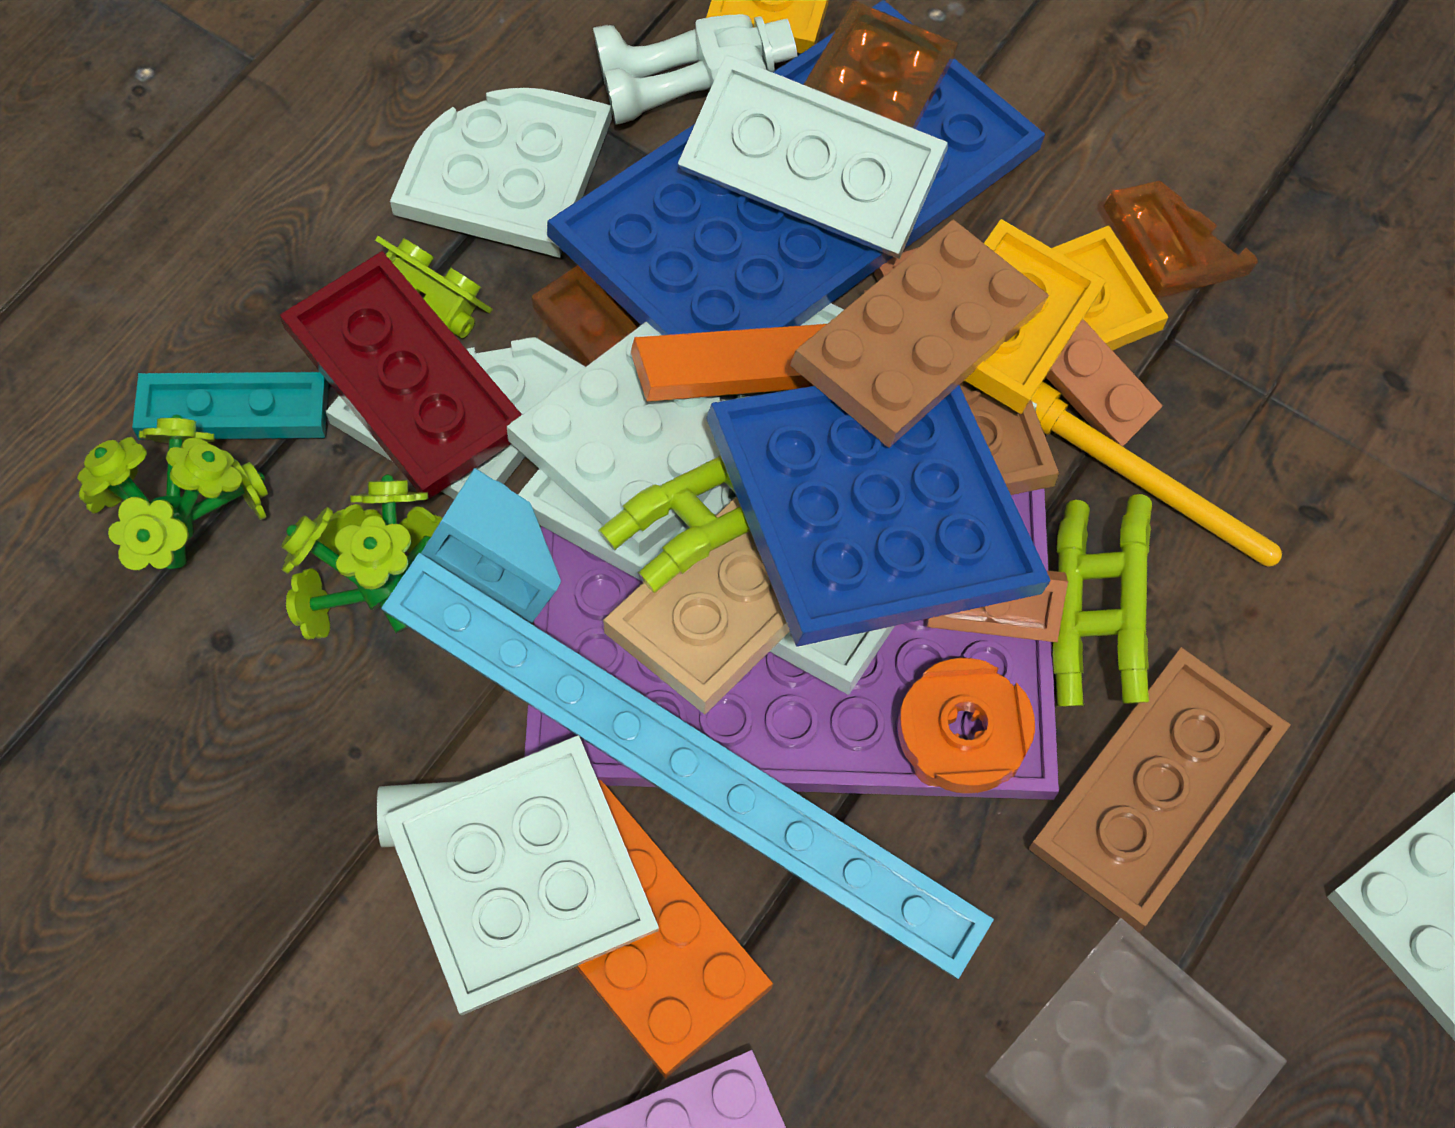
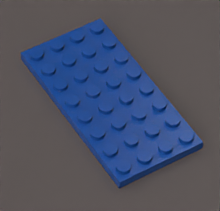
[547,0,1045,335]

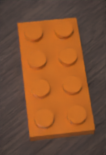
[575,780,773,1079]

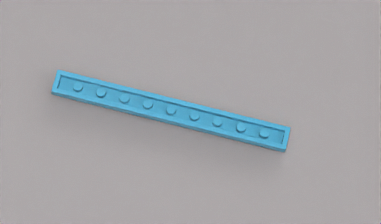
[381,553,994,979]

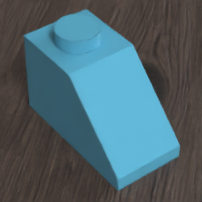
[421,468,561,623]

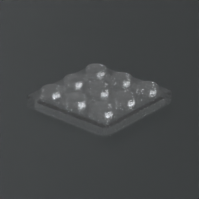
[985,918,1287,1128]

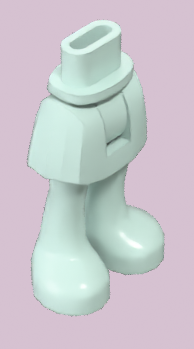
[593,14,798,124]

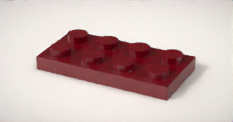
[280,251,522,501]

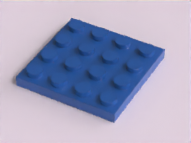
[706,385,1051,647]

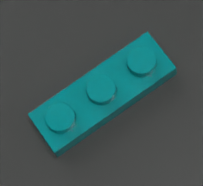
[132,372,329,440]

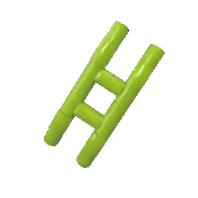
[598,455,750,593]
[1053,494,1152,707]

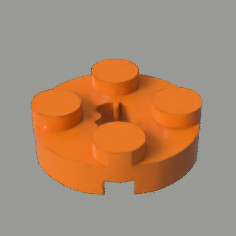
[898,658,1035,793]

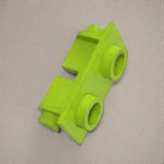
[375,236,493,338]

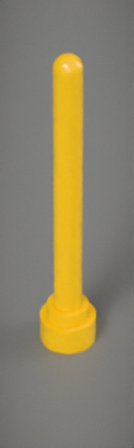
[1031,382,1282,567]

